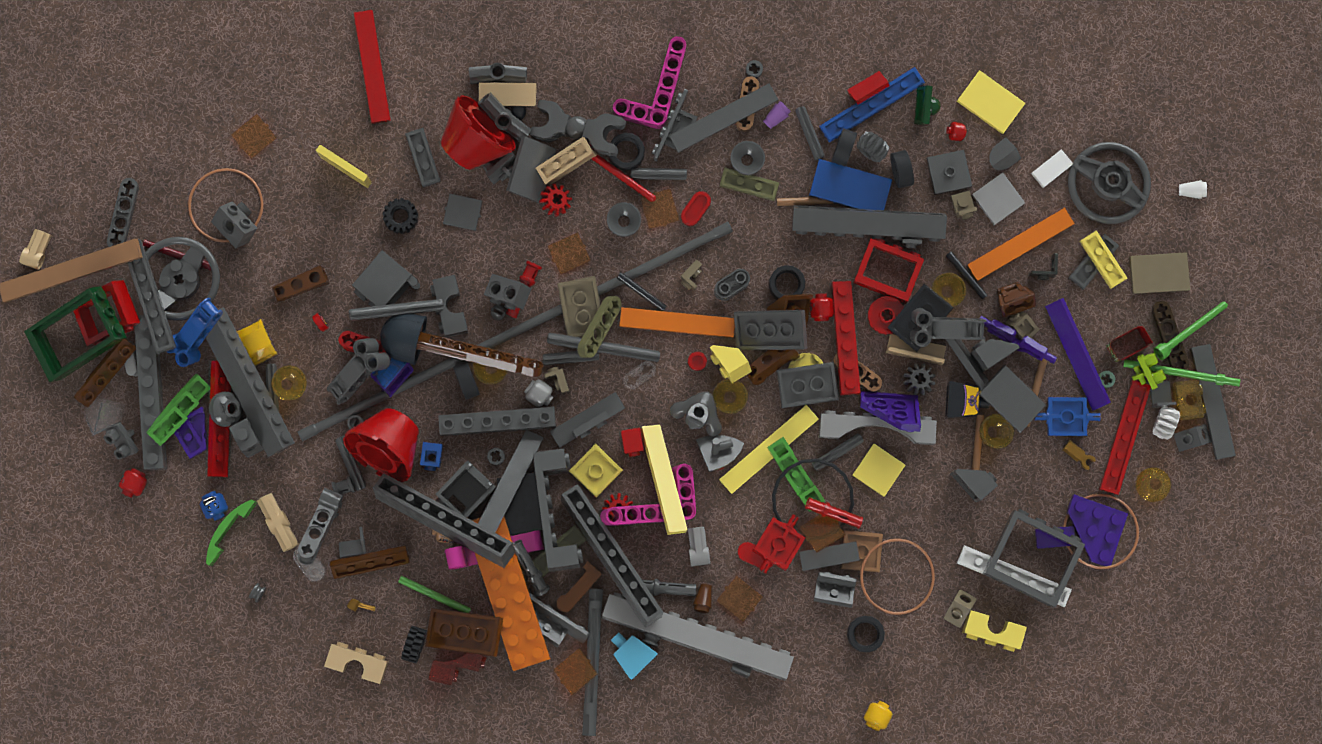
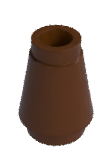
[693,584,712,613]

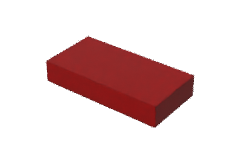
[847,71,890,105]

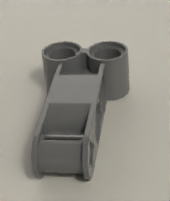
[910,308,987,347]
[327,338,390,405]
[298,488,343,565]

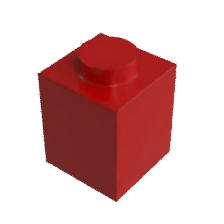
[621,428,644,457]

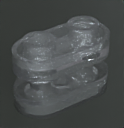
[293,548,327,582]

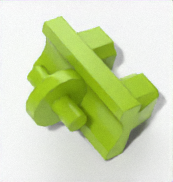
[1132,353,1166,390]

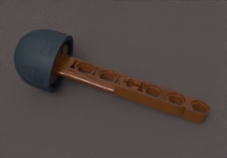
[380,314,543,377]

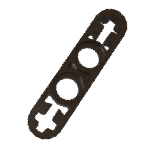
[1152,301,1189,370]

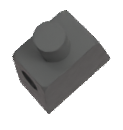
[229,418,264,458]

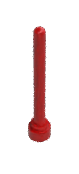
[588,143,656,202]

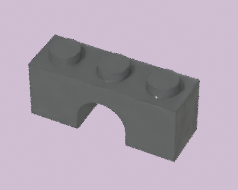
[430,275,469,338]

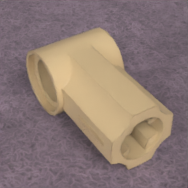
[19,229,51,270]

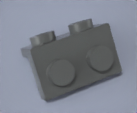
[813,572,857,608]

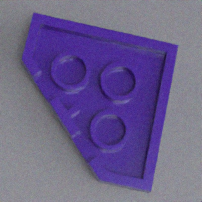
[860,391,921,432]
[1066,494,1128,566]

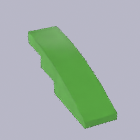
[146,374,210,446]

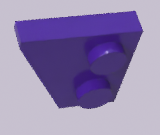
[174,407,207,459]

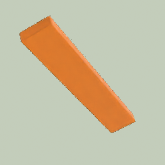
[967,208,1075,281]
[620,307,735,338]

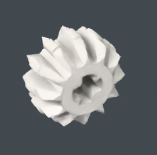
[1153,406,1180,440]

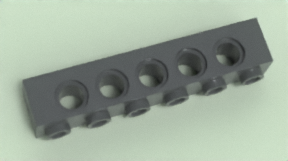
[438,407,556,436]

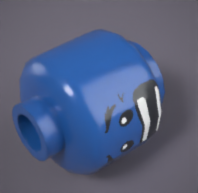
[200,491,228,521]

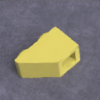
[710,345,752,383]

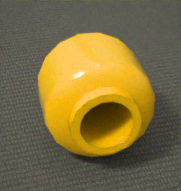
[864,701,893,731]

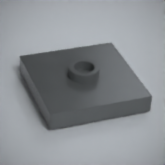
[926,150,972,195]

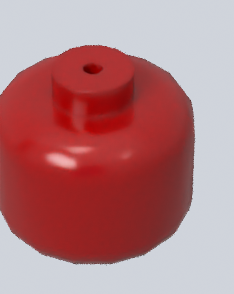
[946,122,967,141]

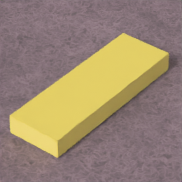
[1079,230,1128,289]

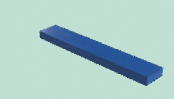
[819,67,925,143]

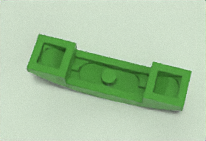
[767,437,825,512]
[206,500,257,566]

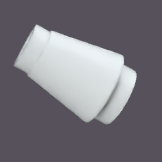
[1179,180,1207,199]

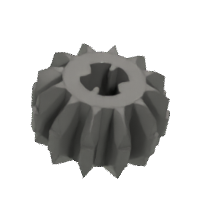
[856,132,890,162]
[903,363,936,396]

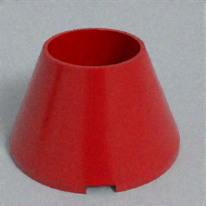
[441,95,516,170]
[343,408,419,482]

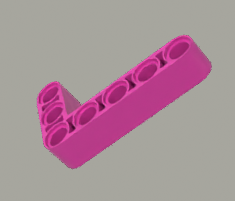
[613,37,686,129]
[600,464,696,526]
[445,530,544,570]

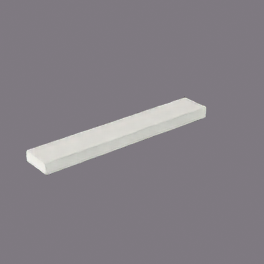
[957,545,1072,607]

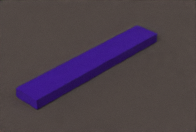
[1045,298,1111,411]

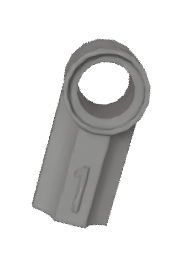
[688,527,710,566]

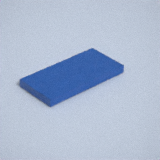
[809,159,892,210]

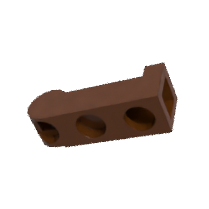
[272,265,330,302]
[746,349,800,385]
[557,561,602,612]

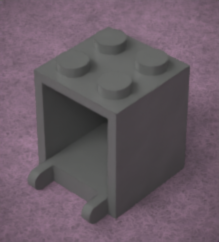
[352,250,420,307]
[436,460,496,519]

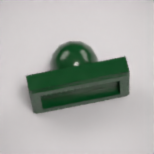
[914,85,941,125]

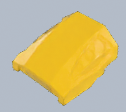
[237,319,278,366]

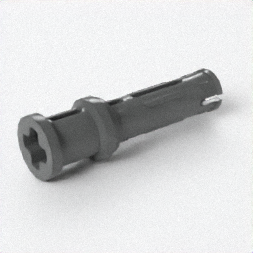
[513,540,550,596]
[641,578,696,596]

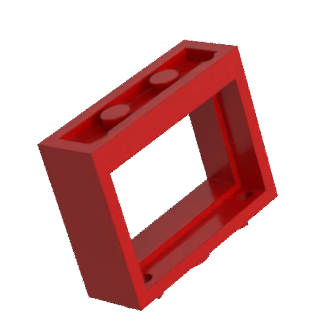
[853,238,924,304]
[73,280,140,346]

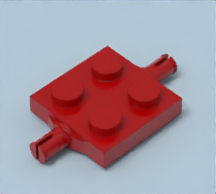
[752,514,806,574]

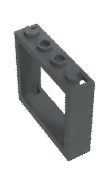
[983,509,1085,608]

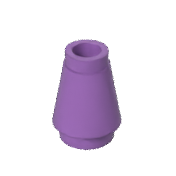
[763,101,791,129]

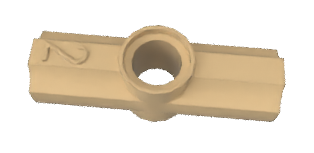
[257,493,299,552]

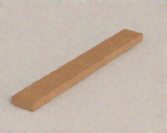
[0,239,143,303]

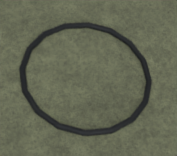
[772,459,854,541]

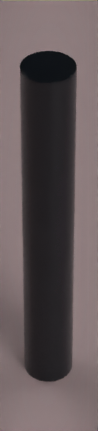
[946,251,987,299]
[616,272,667,311]

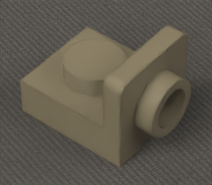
[951,191,977,220]
[680,260,702,291]
[1005,311,1040,340]
[544,367,570,394]

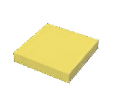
[569,443,623,498]
[852,444,905,497]

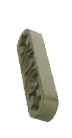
[578,296,621,358]

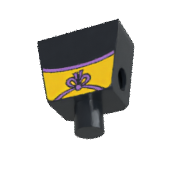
[945,381,990,419]

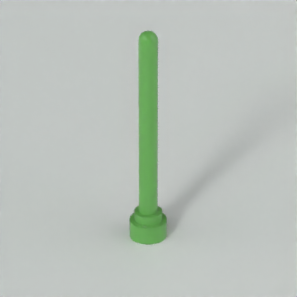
[1153,302,1228,360]

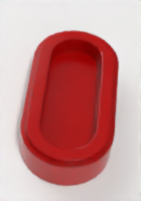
[681,191,711,226]
[737,542,773,569]

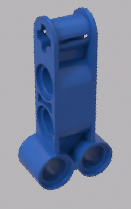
[166,298,223,367]

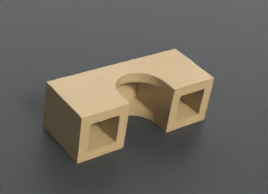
[324,641,389,684]

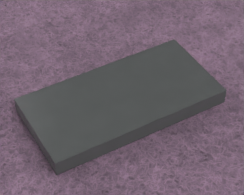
[734,310,808,350]

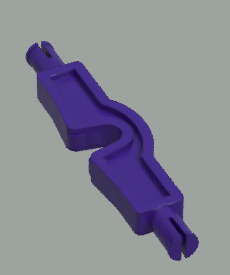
[980,316,1057,364]

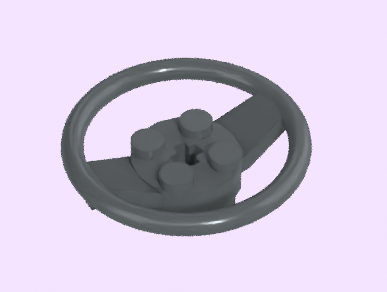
[1068,142,1151,224]
[146,237,220,321]

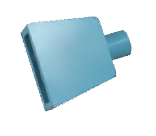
[611,633,658,680]

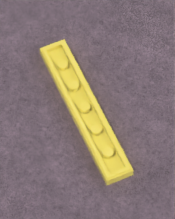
[719,405,819,494]
[640,425,687,535]

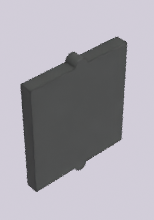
[443,194,482,231]

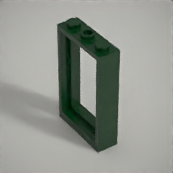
[24,286,127,382]

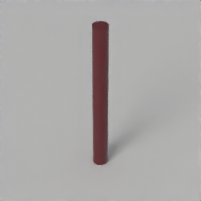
[143,239,211,270]

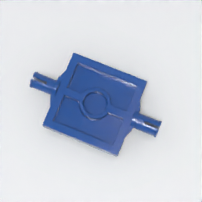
[1034,397,1101,436]

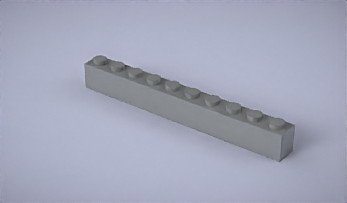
[602,593,794,681]

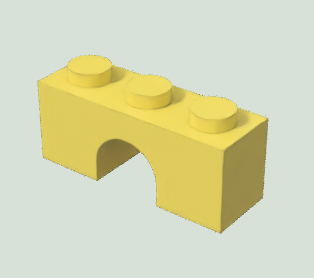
[962,610,1027,652]

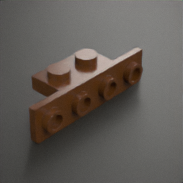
[74,339,136,408]

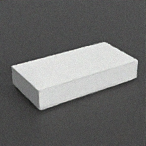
[1031,149,1073,188]

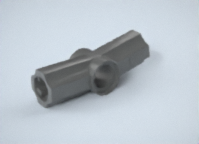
[469,63,527,84]
[478,92,531,141]

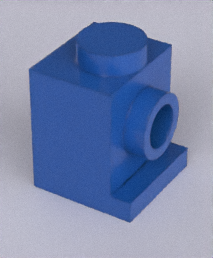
[420,442,443,471]

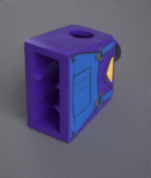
[370,356,414,398]

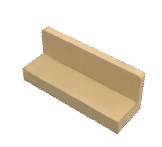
[479,83,537,106]
[536,137,597,185]
[886,334,946,365]

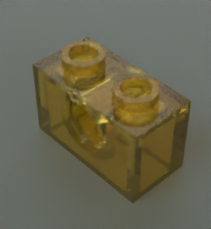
[1172,379,1206,421]

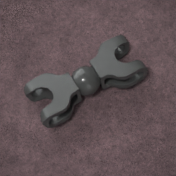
[529,100,626,156]

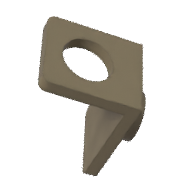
[944,590,976,628]

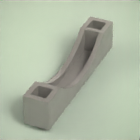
[819,410,937,445]

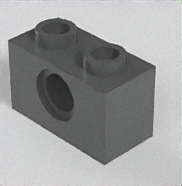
[211,201,257,248]

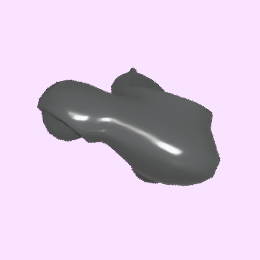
[670,391,722,436]

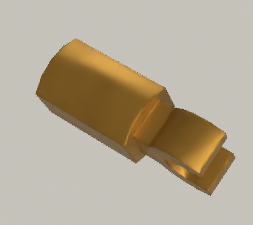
[1062,440,1096,470]

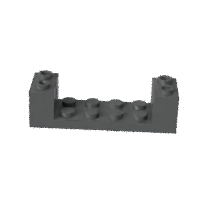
[533,448,583,572]

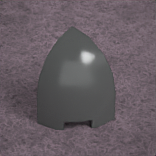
[989,137,1022,171]

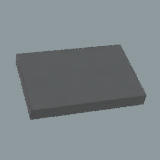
[506,136,556,203]
[776,362,839,408]
[978,365,1046,433]

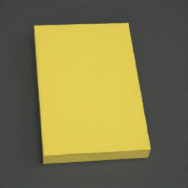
[957,70,1025,134]
[316,145,371,188]

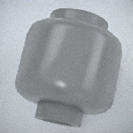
[524,379,553,408]

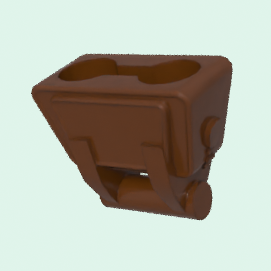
[997,282,1036,317]

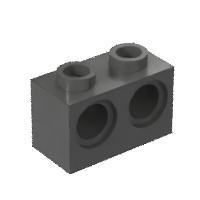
[484,274,532,310]

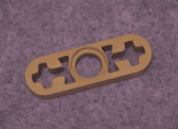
[736,76,759,132]
[833,354,882,392]

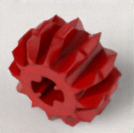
[539,184,572,217]
[602,493,633,526]

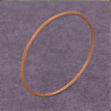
[188,168,263,242]
[1063,494,1139,569]
[860,539,935,615]

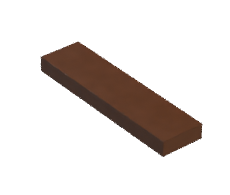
[329,545,410,579]

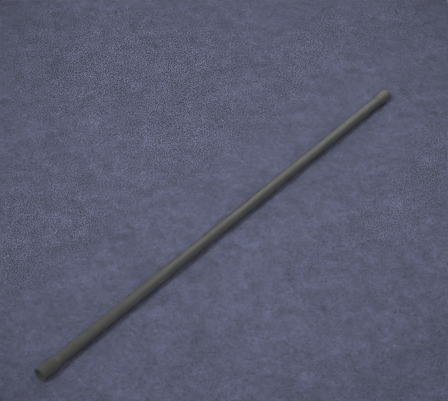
[297,222,733,442]

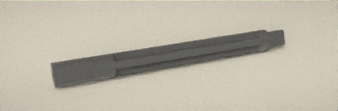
[582,589,603,736]

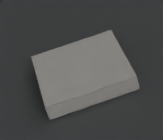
[972,173,1025,225]

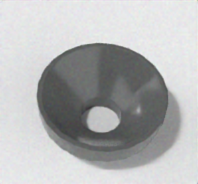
[730,141,765,176]
[607,202,641,237]
[209,392,242,427]

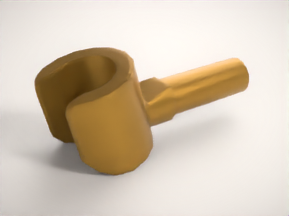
[347,599,376,612]

